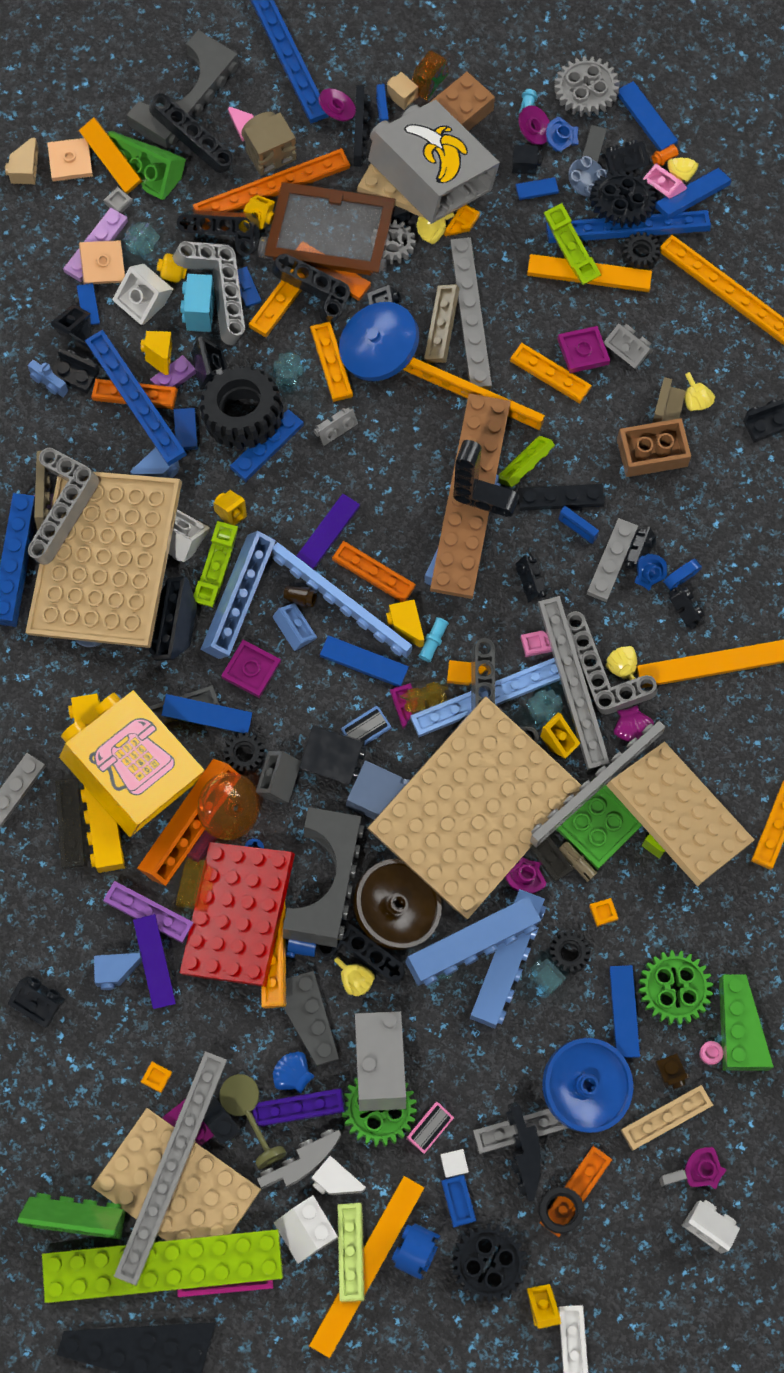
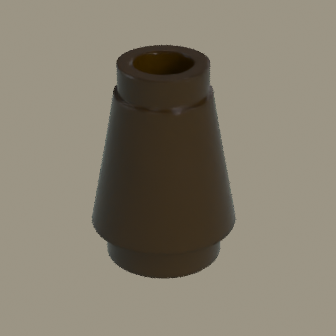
[283,586,317,608]

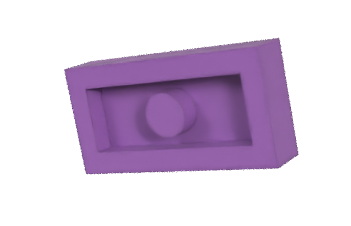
[150,355,196,388]

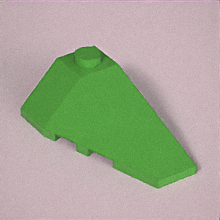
[108,131,186,200]

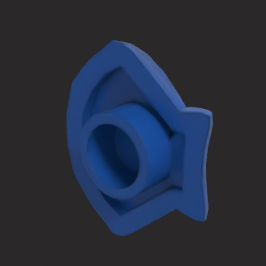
[546,117,579,152]
[635,554,667,591]
[273,1052,315,1094]

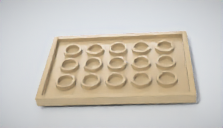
[606,741,754,887]
[92,1108,262,1241]

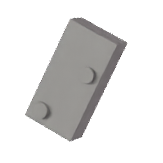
[355,1012,406,1111]

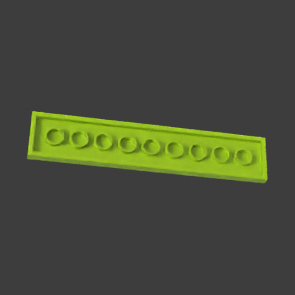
[42,1229,283,1303]

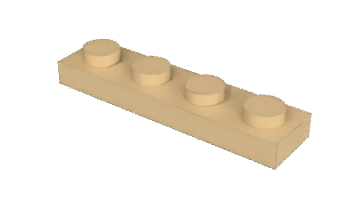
[621,1085,713,1151]

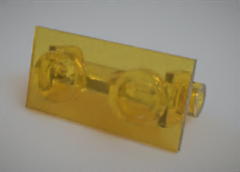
[400,682,448,713]

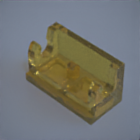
[175,858,207,909]

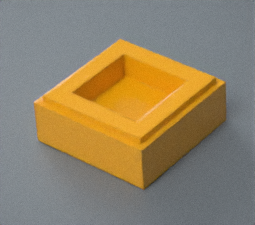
[589,898,619,927]
[141,1061,172,1093]

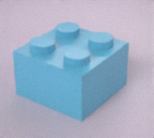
[180,274,215,332]

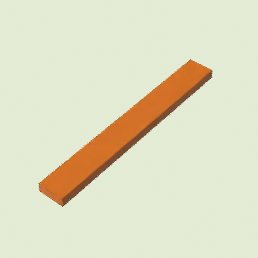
[193,148,350,223]

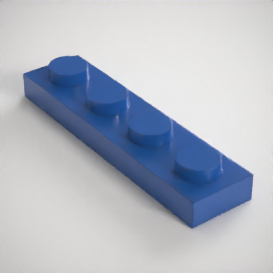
[230,409,304,482]

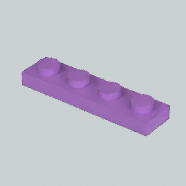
[103,881,194,944]

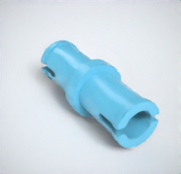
[418,617,449,662]

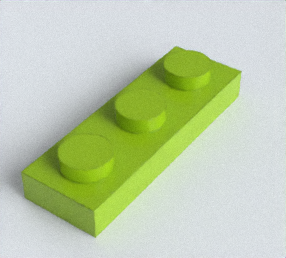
[499,436,555,487]

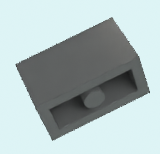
[255,751,301,803]

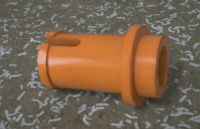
[651,144,679,166]

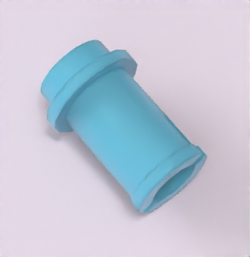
[519,89,537,114]

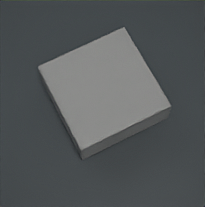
[104,187,133,213]
[659,1170,687,1187]

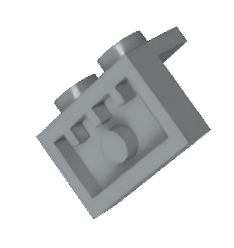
[604,323,654,369]

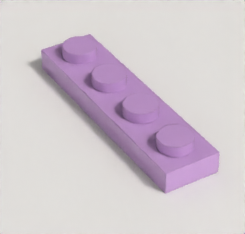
[63,208,128,282]

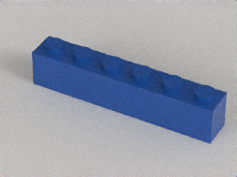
[0,493,35,627]

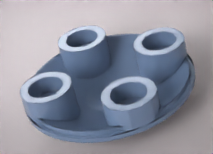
[568,156,607,197]

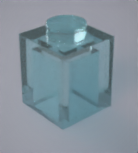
[529,958,566,997]

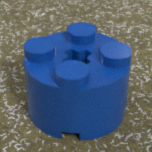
[392,1223,441,1280]

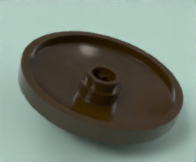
[353,859,442,950]

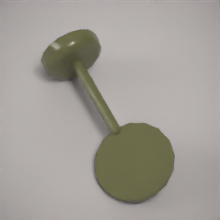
[219,1074,287,1169]

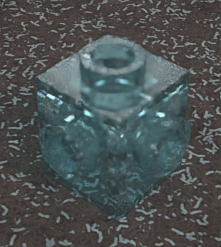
[122,222,160,255]
[273,352,304,387]
[527,689,563,724]

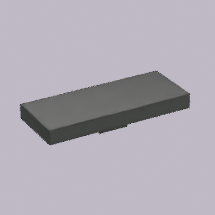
[582,125,607,163]

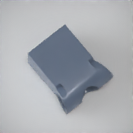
[345,760,410,820]

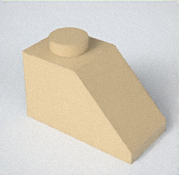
[5,138,39,184]

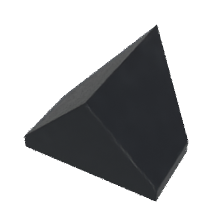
[51,304,92,349]

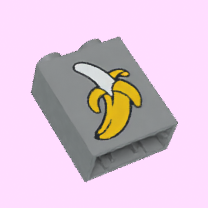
[368,99,500,224]

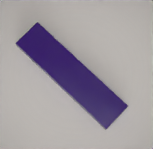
[296,493,360,570]
[133,914,176,1009]
[252,1088,346,1127]

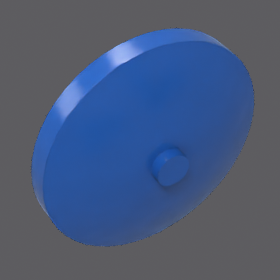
[339,302,419,381]
[542,1038,633,1133]

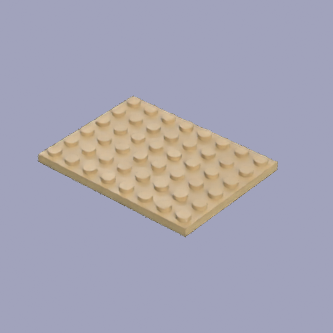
[25,469,182,648]
[367,696,582,920]

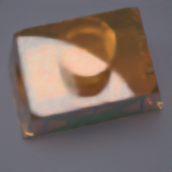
[412,50,448,101]

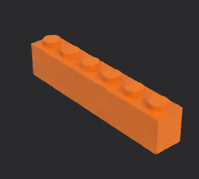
[137,759,241,886]

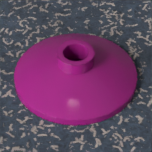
[319,88,355,121]
[519,105,550,145]

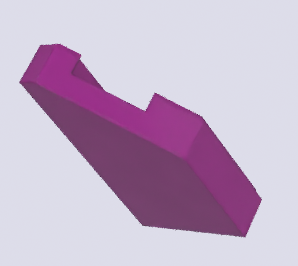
[390,683,417,729]

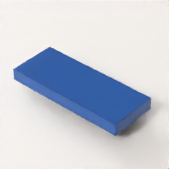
[516,177,559,200]
[237,266,262,308]
[77,283,100,325]

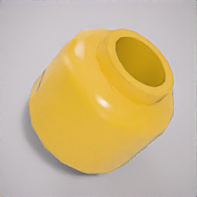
[156,253,187,283]

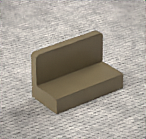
[652,377,686,423]

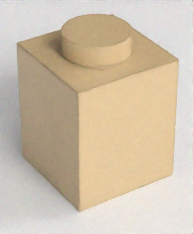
[387,72,418,110]

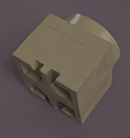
[241,112,296,176]

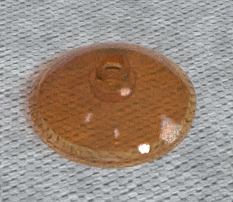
[197,773,260,840]

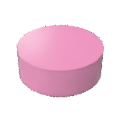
[699,1041,723,1065]

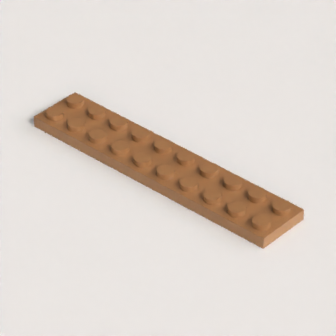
[430,394,510,599]

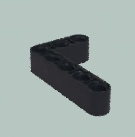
[453,440,519,517]

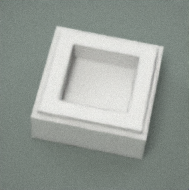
[440,1149,469,1178]

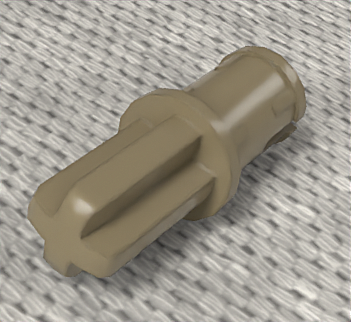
[558,842,598,882]

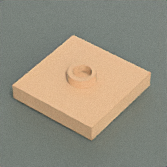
[47,138,93,182]
[79,241,125,284]

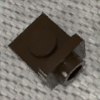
[655,1053,690,1090]

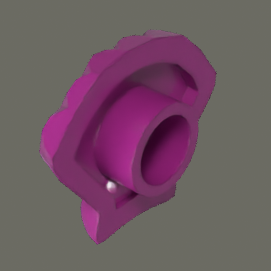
[614,705,654,742]
[505,857,546,894]
[685,1147,726,1189]

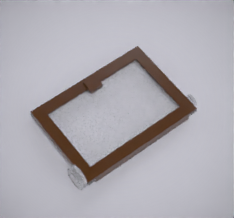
[258,182,396,276]

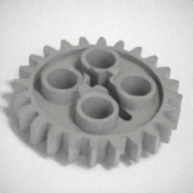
[555,56,619,117]

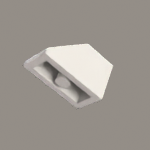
[312,1156,366,1195]

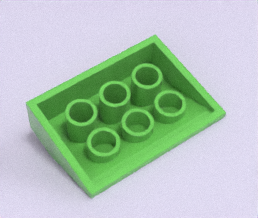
[17,1193,126,1240]

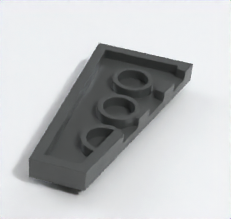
[283,971,339,1066]

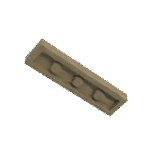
[424,284,460,363]
[34,451,51,530]

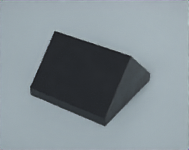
[191,336,227,389]

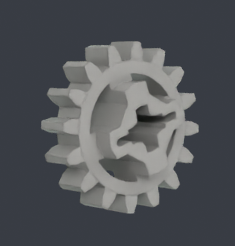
[371,220,416,264]

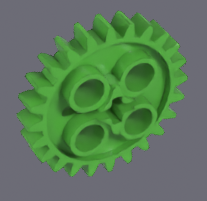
[638,950,713,1026]
[342,1078,417,1147]

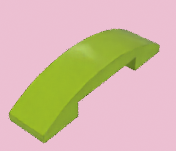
[544,203,601,285]
[194,521,238,608]

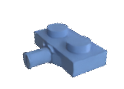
[28,360,68,397]

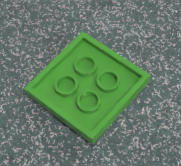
[556,777,642,870]

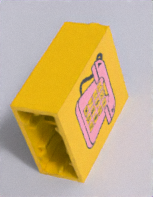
[59,690,204,837]

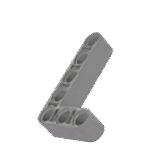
[173,241,245,345]
[28,448,99,565]
[566,611,657,715]

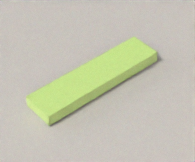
[338,1203,365,1302]

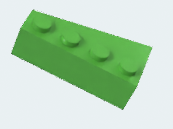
[719,975,773,1071]

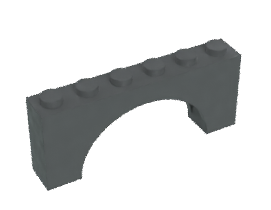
[127,30,239,150]
[283,807,364,947]

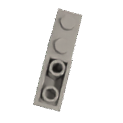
[257,1129,341,1189]

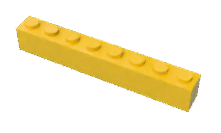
[68,693,125,873]

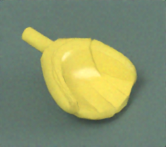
[668,158,698,183]
[417,212,454,244]
[684,372,715,411]
[606,646,637,680]
[334,957,375,996]

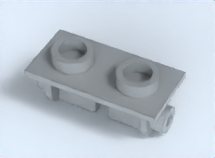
[313,408,358,446]

